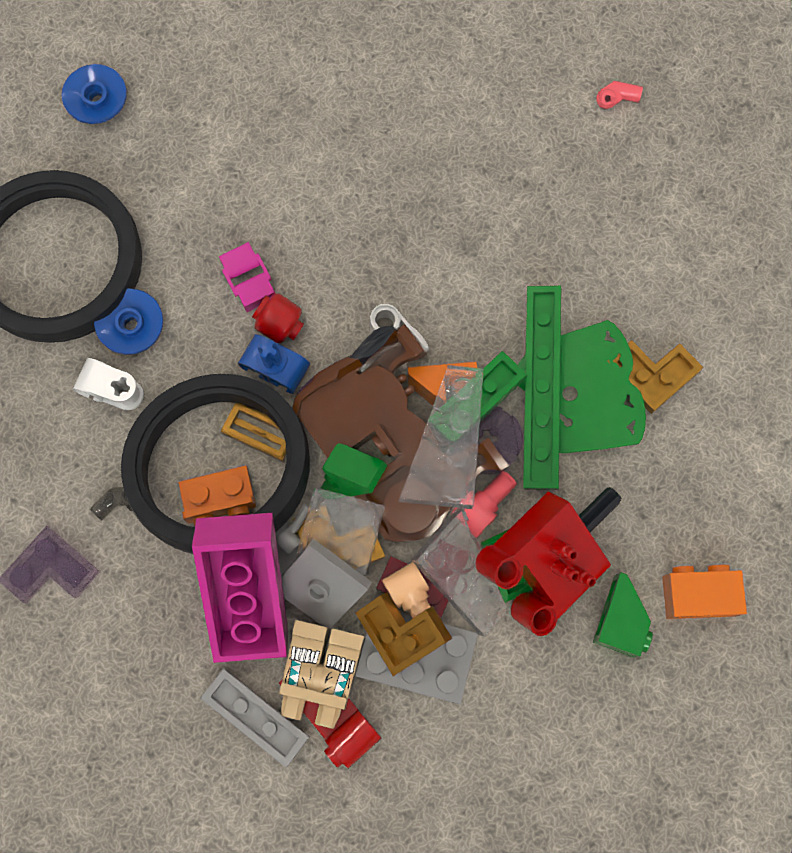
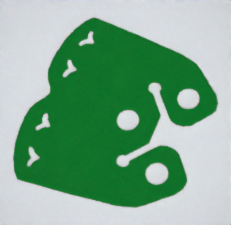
[518,320,646,453]

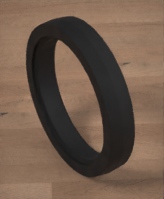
[0,170,142,343]
[121,374,310,554]

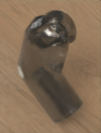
[89,487,133,521]

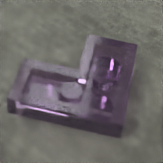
[0,525,101,604]

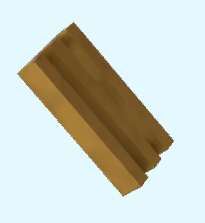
[221,403,287,462]

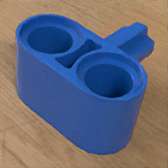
[238,334,310,394]

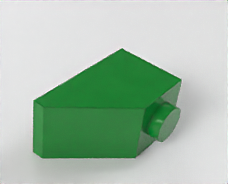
[593,572,653,658]

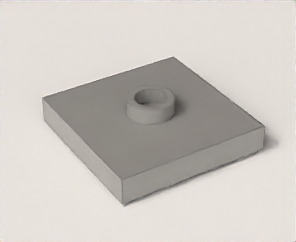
[281,538,371,630]

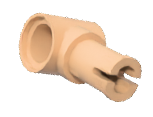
[382,562,431,619]

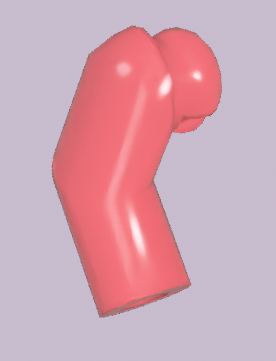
[596,81,643,109]

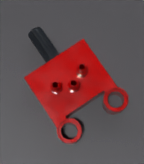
[476,487,622,636]

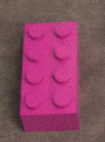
[192,513,288,663]

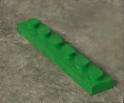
[523,285,562,490]

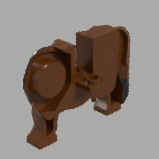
[292,324,509,542]

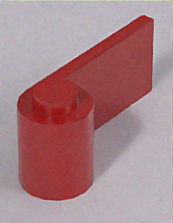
[279,679,382,769]

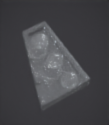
[411,508,508,636]

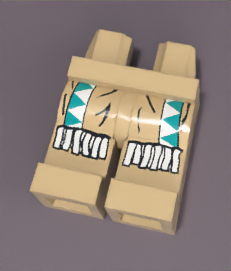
[279,620,365,729]

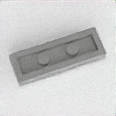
[200,669,310,768]

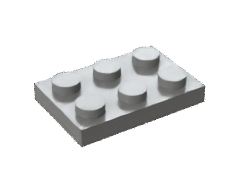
[355,613,478,705]

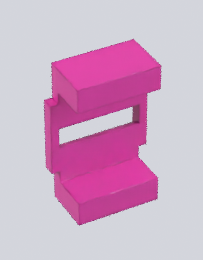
[219,242,275,313]

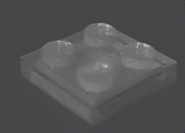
[296,487,385,576]

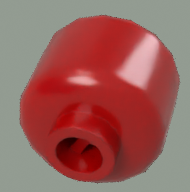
[252,293,304,344]

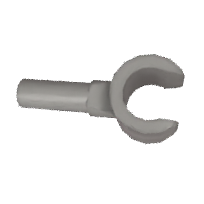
[278,504,311,554]

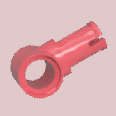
[451,471,517,538]

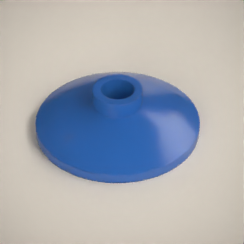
[61,64,127,124]
[94,289,163,355]

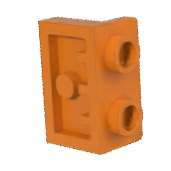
[178,465,257,527]

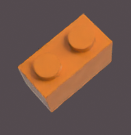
[662,565,747,619]

